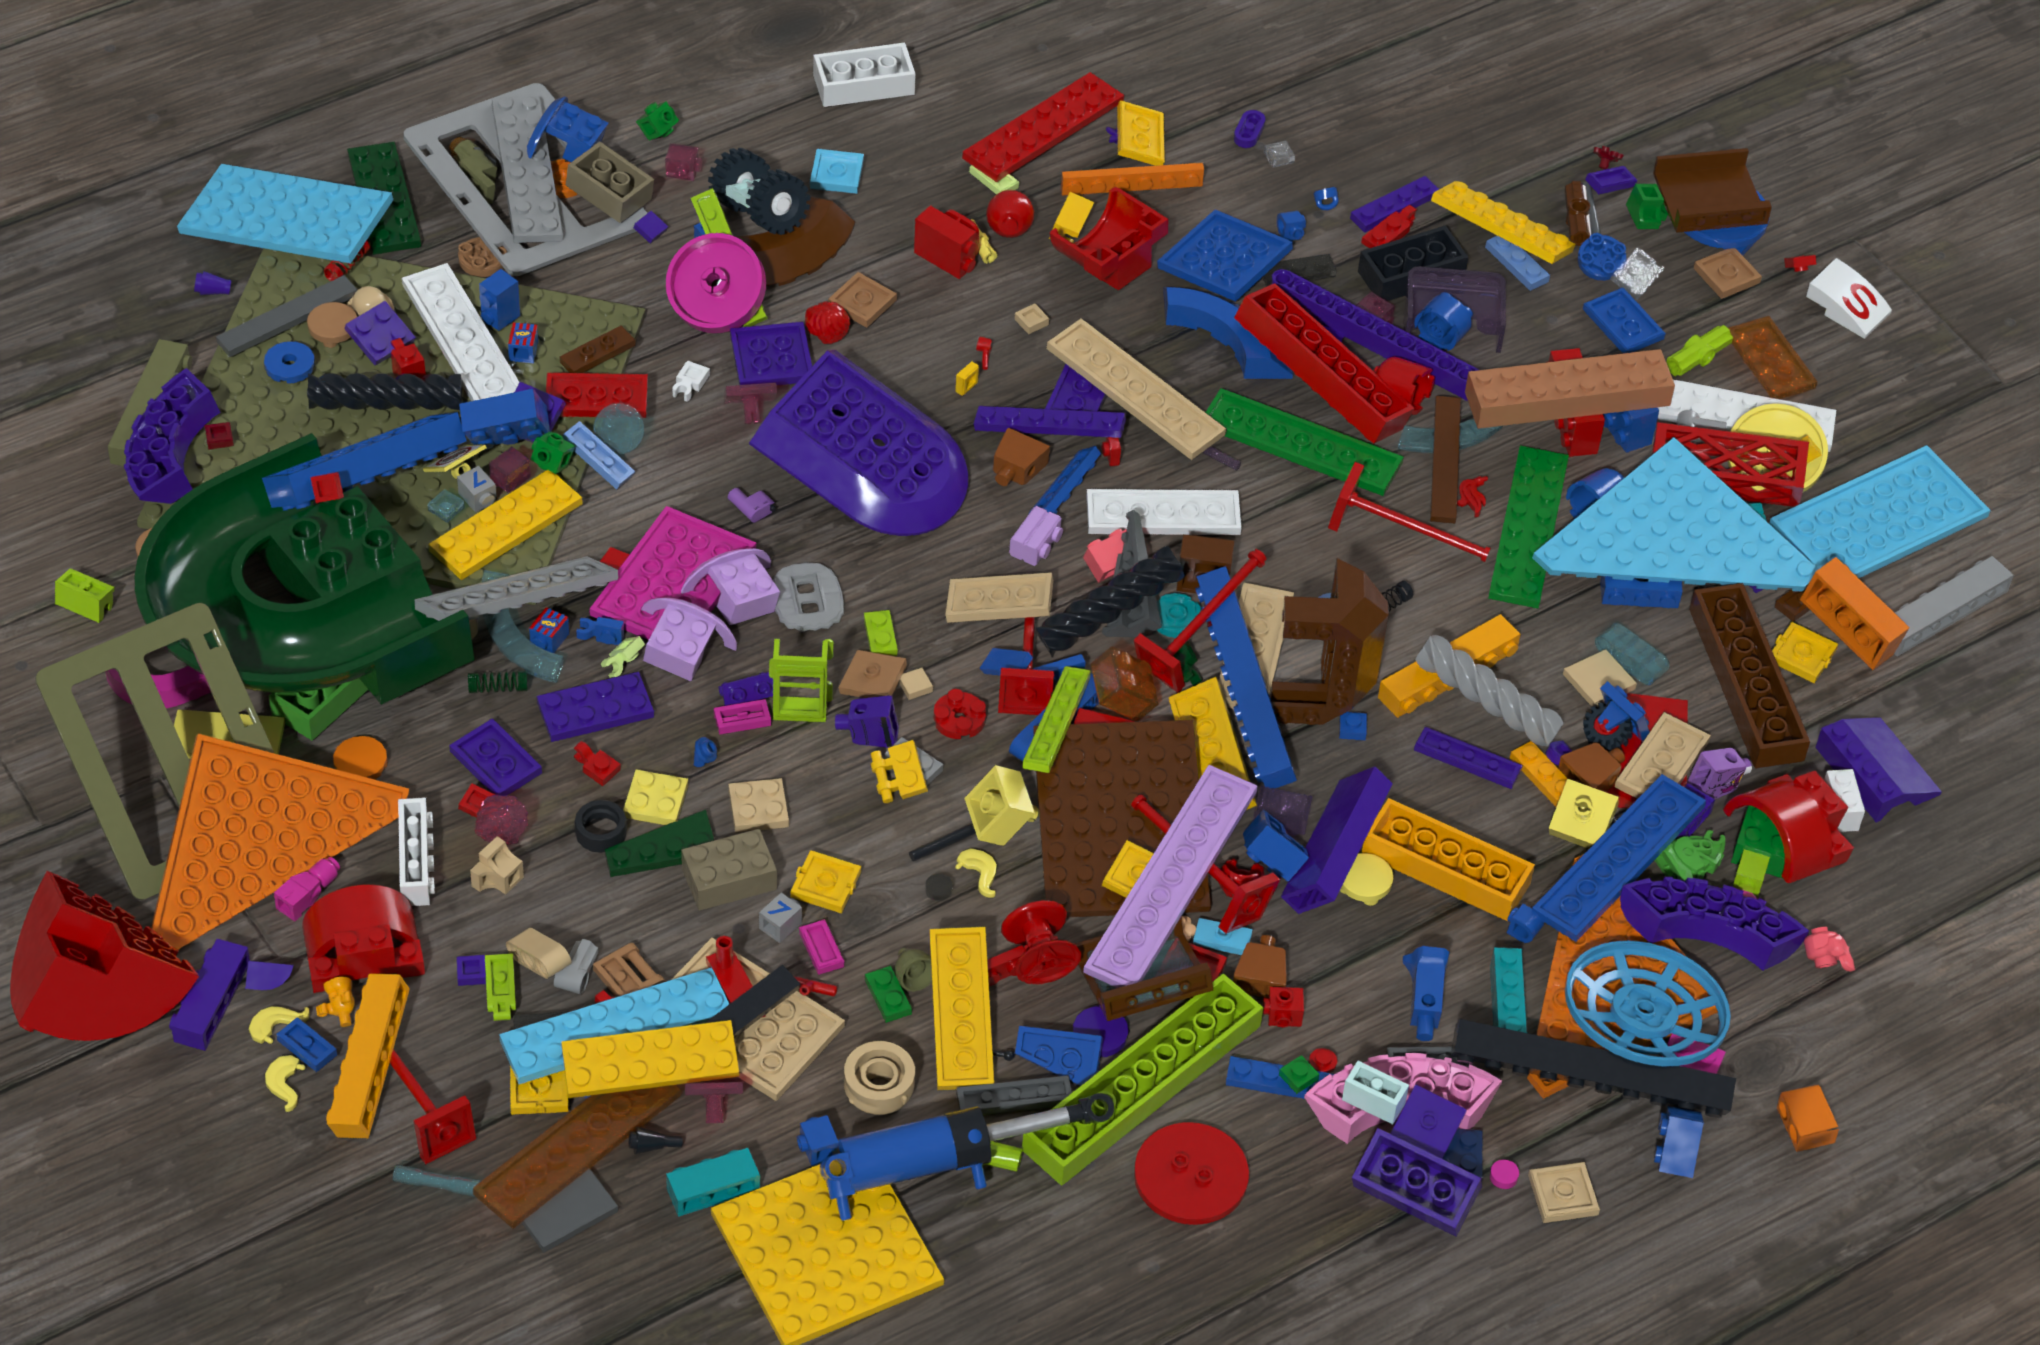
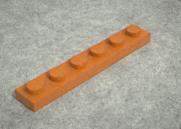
[1061,163,1204,196]

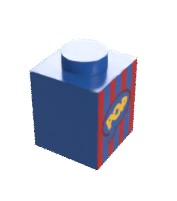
[508,322,539,363]
[529,607,569,655]

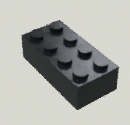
[1358,225,1468,303]

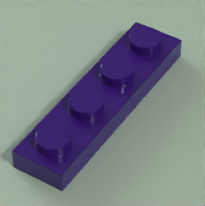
[1350,176,1439,233]

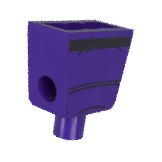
[835,696,899,748]

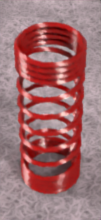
[324,240,370,281]

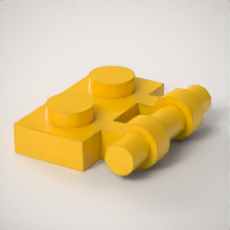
[871,740,928,803]

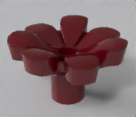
[1593,146,1624,170]

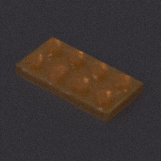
[1728,316,1818,399]

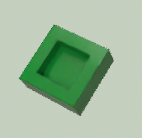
[1279,1055,1319,1094]

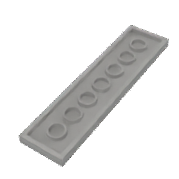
[491,97,563,243]
[415,556,618,621]

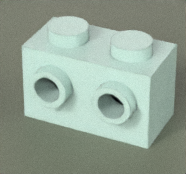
[1342,1061,1409,1124]

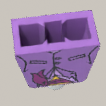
[1686,748,1752,799]

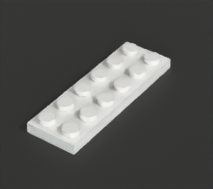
[1086,489,1241,535]

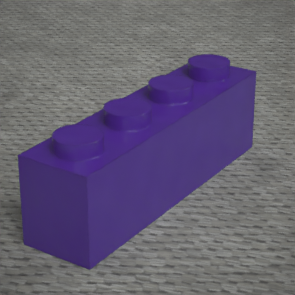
[169,939,250,1051]

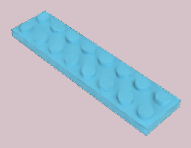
[499,967,729,1084]

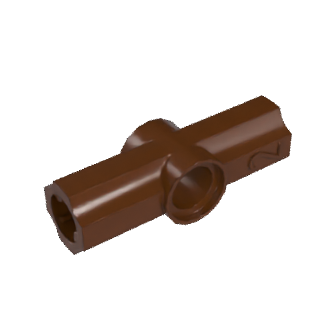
[1564,181,1591,246]

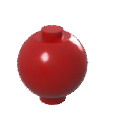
[986,190,1034,238]

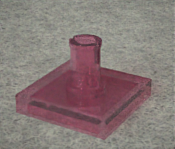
[724,383,777,424]
[685,1082,743,1123]

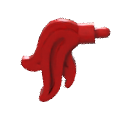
[1457,476,1488,518]

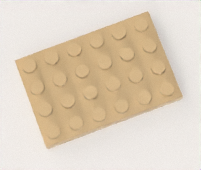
[671,938,845,1101]

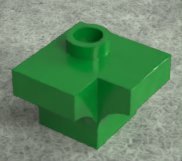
[1626,184,1668,229]

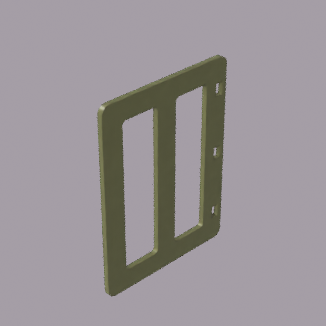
[35,603,274,900]

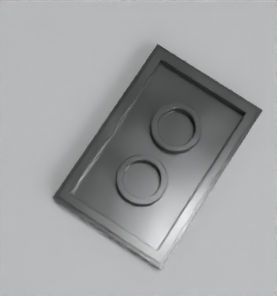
[513,1166,618,1253]

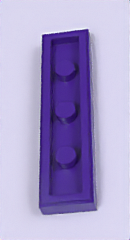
[1414,727,1523,789]

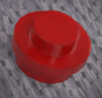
[1309,1048,1337,1073]

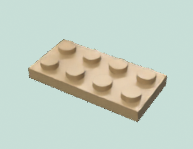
[946,573,1054,623]
[1615,712,1711,799]

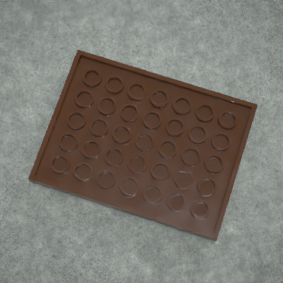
[1033,720,1211,918]

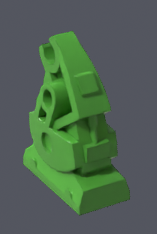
[1654,830,1725,881]

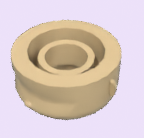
[844,1041,915,1115]

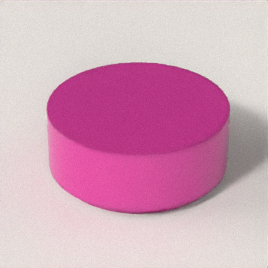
[1490,1160,1519,1189]

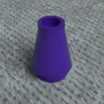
[194,271,231,295]

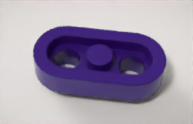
[1234,110,1265,148]

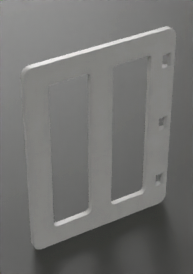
[403,83,647,276]

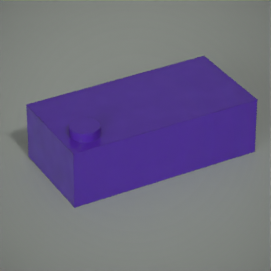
[1352,1128,1482,1237]

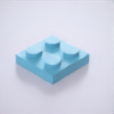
[810,149,864,194]

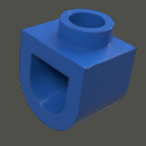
[1277,211,1306,241]
[1507,904,1544,943]

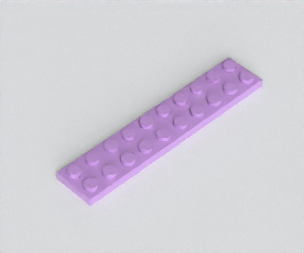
[1084,765,1257,988]

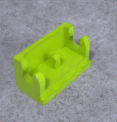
[55,568,114,623]

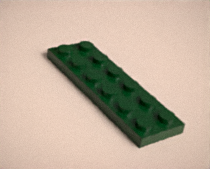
[347,141,421,255]

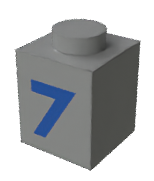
[457,466,497,512]
[759,892,802,943]

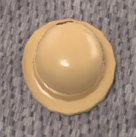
[347,286,394,317]

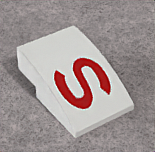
[1806,258,1892,339]

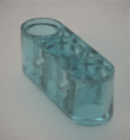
[1595,623,1669,685]

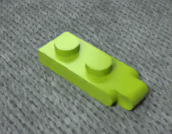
[485,953,516,1021]

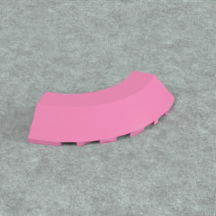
[1304,1053,1502,1144]

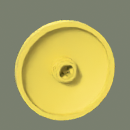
[1727,404,1828,492]

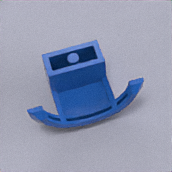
[527,96,608,162]

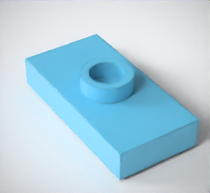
[1193,918,1253,955]

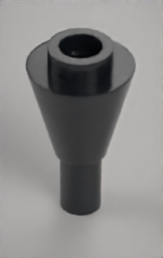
[628,1126,683,1154]

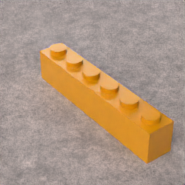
[1378,614,1521,718]
[326,974,410,1139]

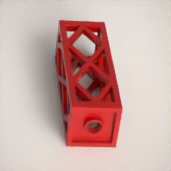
[1652,422,1809,507]

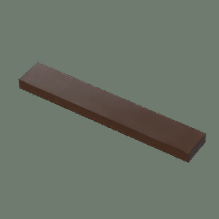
[1430,396,1461,524]

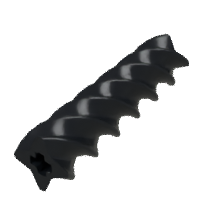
[307,373,462,410]
[1035,546,1185,657]

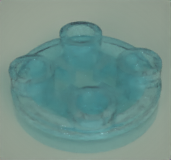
[593,403,645,454]

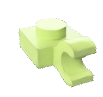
[601,636,645,678]

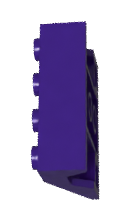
[1815,717,1942,822]

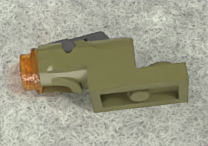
[449,137,497,204]

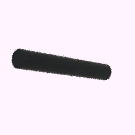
[909,823,976,862]

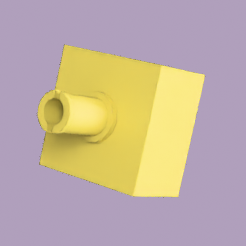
[964,765,1038,846]
[1549,779,1619,849]

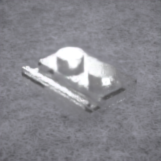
[1610,247,1665,300]

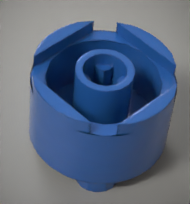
[1414,292,1473,351]

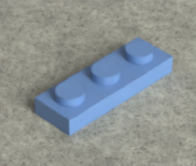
[1485,236,1550,291]
[562,421,635,490]

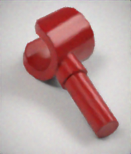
[976,336,992,370]

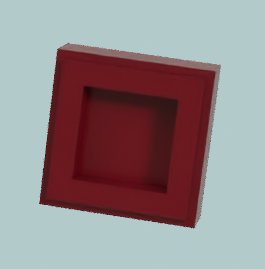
[204,422,234,450]

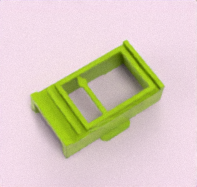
[769,639,834,722]

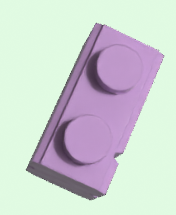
[1009,506,1063,566]

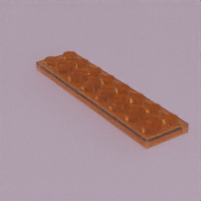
[473,1085,681,1229]

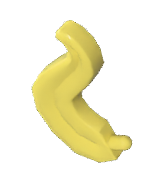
[955,848,997,898]
[249,1006,310,1044]
[265,1055,306,1112]

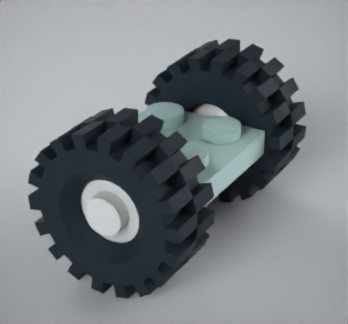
[708,148,811,235]

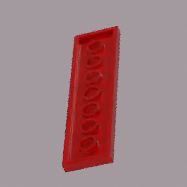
[962,72,1124,182]

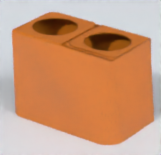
[1777,1085,1839,1152]

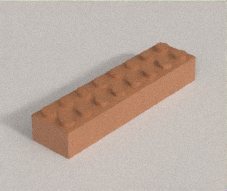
[1465,349,1675,429]

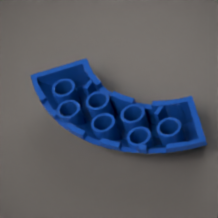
[1163,287,1293,379]

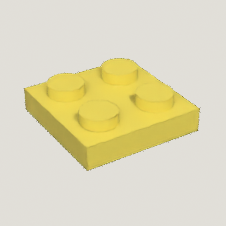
[623,770,688,825]

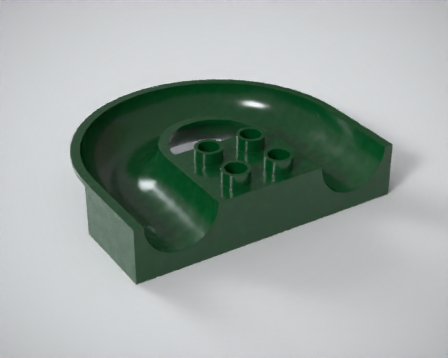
[134,433,474,705]

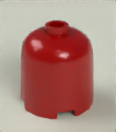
[1373,357,1435,415]

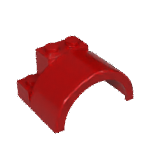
[1050,187,1168,290]
[1723,771,1854,883]
[302,884,425,993]

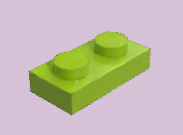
[864,610,898,657]

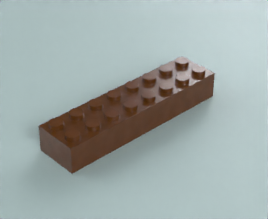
[1689,583,1810,769]

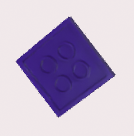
[730,322,812,389]

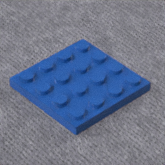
[1157,210,1293,302]

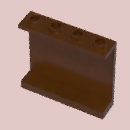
[1653,148,1772,233]

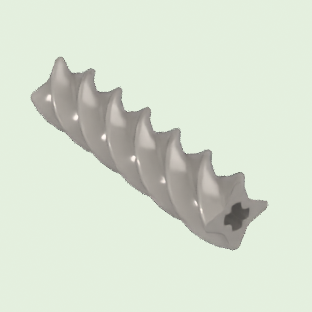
[1415,635,1564,747]

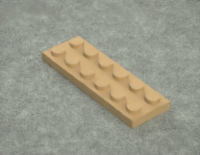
[1219,583,1294,709]

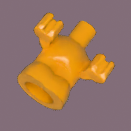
[316,977,355,1027]

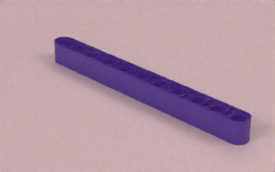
[1271,269,1479,401]

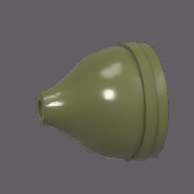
[895,948,932,992]

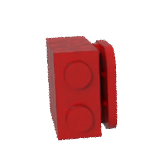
[914,205,979,279]

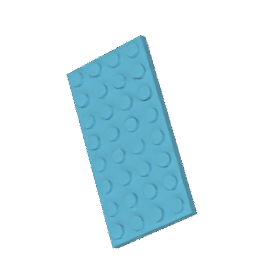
[177,164,393,264]
[1769,445,1990,578]

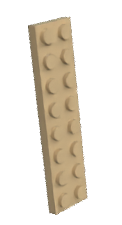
[1046,319,1226,460]

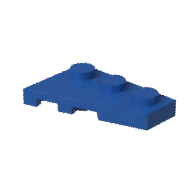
[1015,1026,1103,1086]

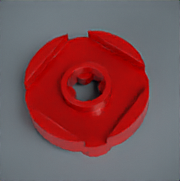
[933,689,986,739]

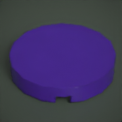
[1073,1006,1128,1057]

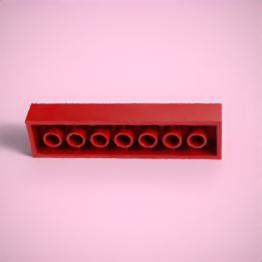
[1234,283,1415,444]

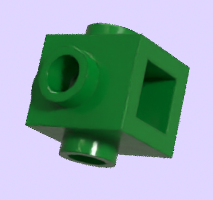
[636,101,679,141]
[530,431,575,474]

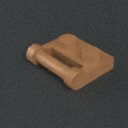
[593,943,666,997]

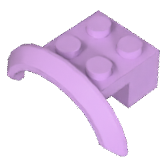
[681,549,780,625]
[641,598,737,681]

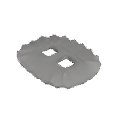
[773,563,844,632]

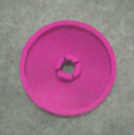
[666,233,766,333]

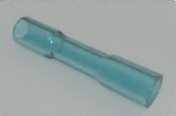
[393,1164,482,1198]

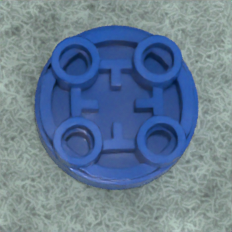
[1577,233,1626,281]

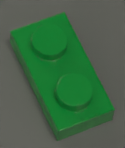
[865,966,912,1023]

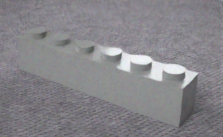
[1894,556,2013,657]

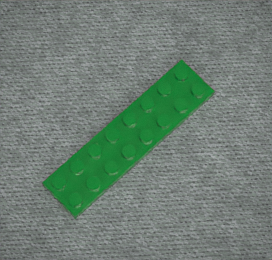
[1205,388,1403,496]
[1488,446,1569,609]

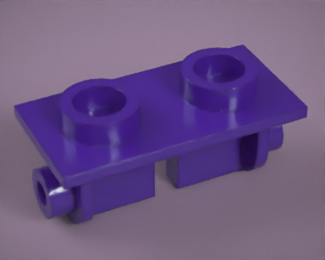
[718,672,773,706]

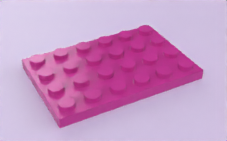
[590,506,756,640]

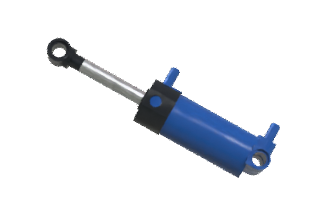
[820,1093,1114,1221]

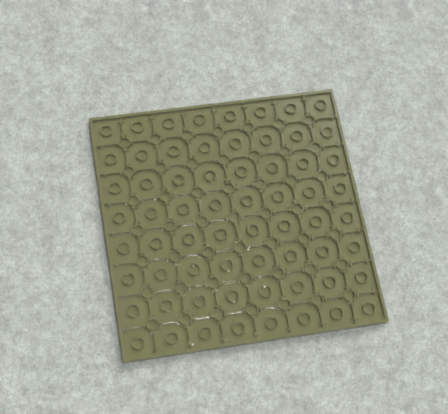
[137,248,646,605]

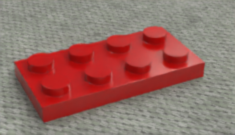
[546,373,648,418]

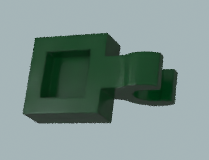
[1173,641,1202,686]

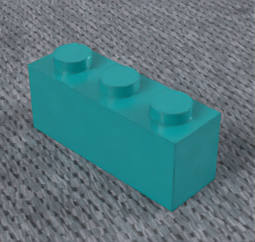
[666,1148,760,1217]

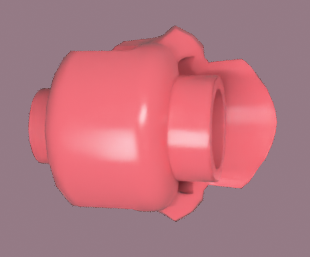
[1804,927,1855,972]

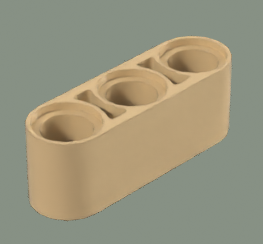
[506,928,571,979]

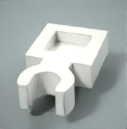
[672,361,710,402]

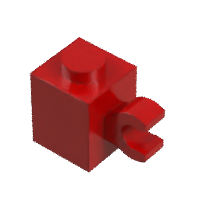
[391,338,426,378]

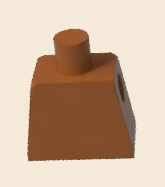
[993,428,1050,486]
[1558,743,1625,792]
[1233,935,1286,998]

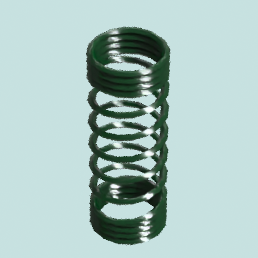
[468,671,527,694]

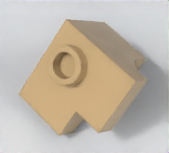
[470,836,524,895]

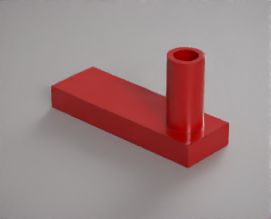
[706,936,766,1017]

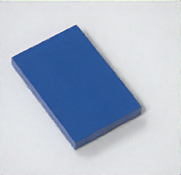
[1583,287,1666,354]

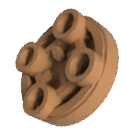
[458,237,507,277]
[307,302,357,348]

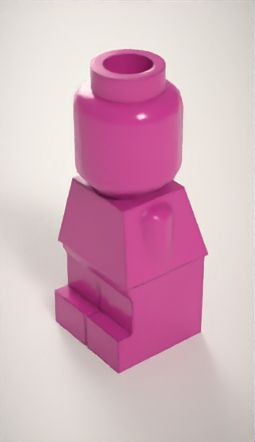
[274,857,340,922]

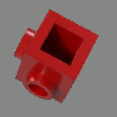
[1263,987,1304,1028]

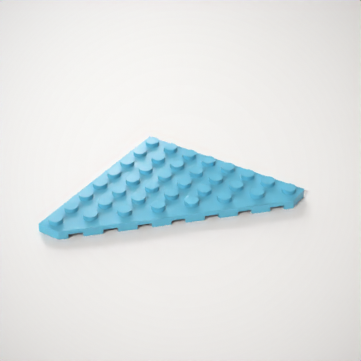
[1532,438,1818,592]

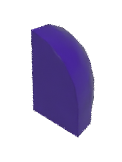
[245,961,294,990]

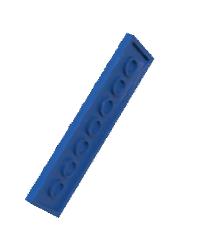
[1532,774,1706,942]

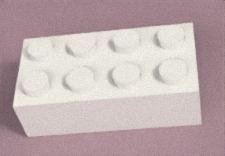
[813,43,915,107]

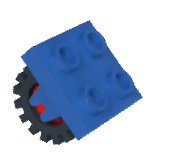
[1583,681,1650,752]

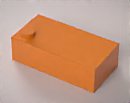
[1800,557,1910,670]

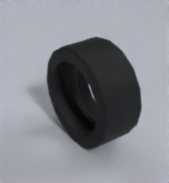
[575,800,627,853]

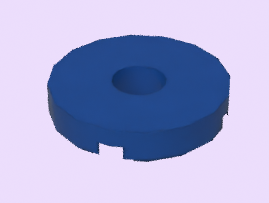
[264,342,315,383]

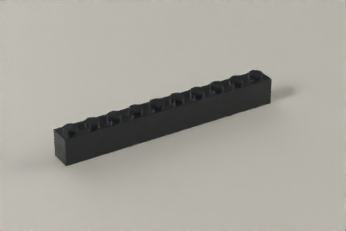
[1450,1019,1736,1118]

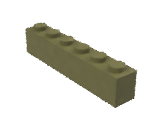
[108,339,192,466]

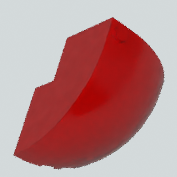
[10,871,199,1041]

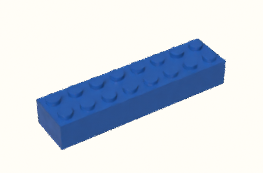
[262,412,467,511]

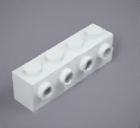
[398,798,435,906]

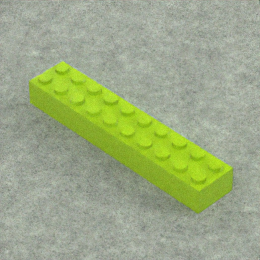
[1022,974,1263,1186]

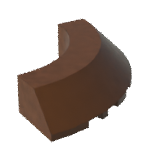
[711,197,855,288]

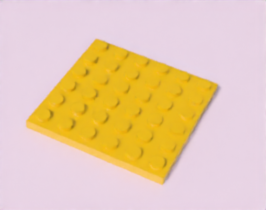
[711,1160,944,1345]

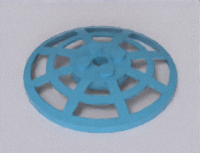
[1564,941,1731,1066]

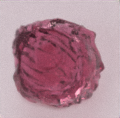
[474,795,528,845]

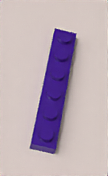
[974,406,1126,438]

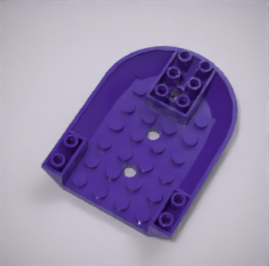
[749,350,968,536]

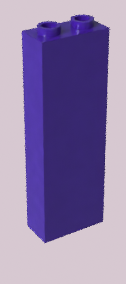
[1280,766,1393,914]

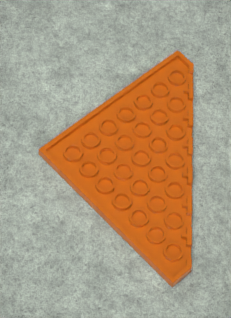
[151,734,409,950]
[1527,854,1718,1099]

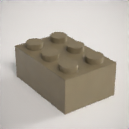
[566,141,654,223]
[681,829,777,911]

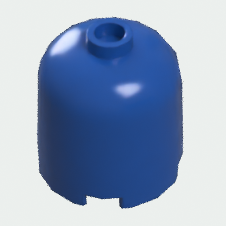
[1566,468,1624,519]

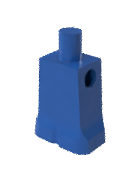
[1403,946,1449,1041]

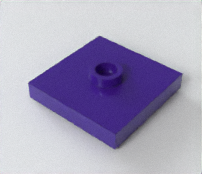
[1390,1085,1467,1159]

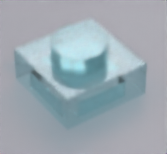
[428,489,465,523]

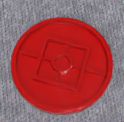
[1134,1122,1249,1225]

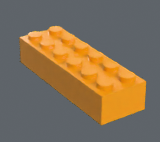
[1362,798,1535,921]

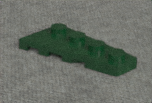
[605,810,714,877]

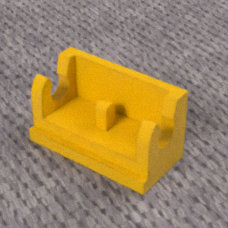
[1049,192,1094,243]

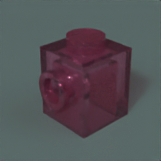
[665,143,702,181]
[1356,292,1394,324]
[489,447,531,493]

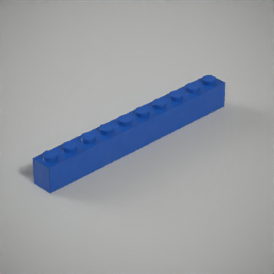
[1195,566,1297,791]

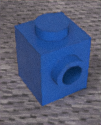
[797,1115,839,1166]

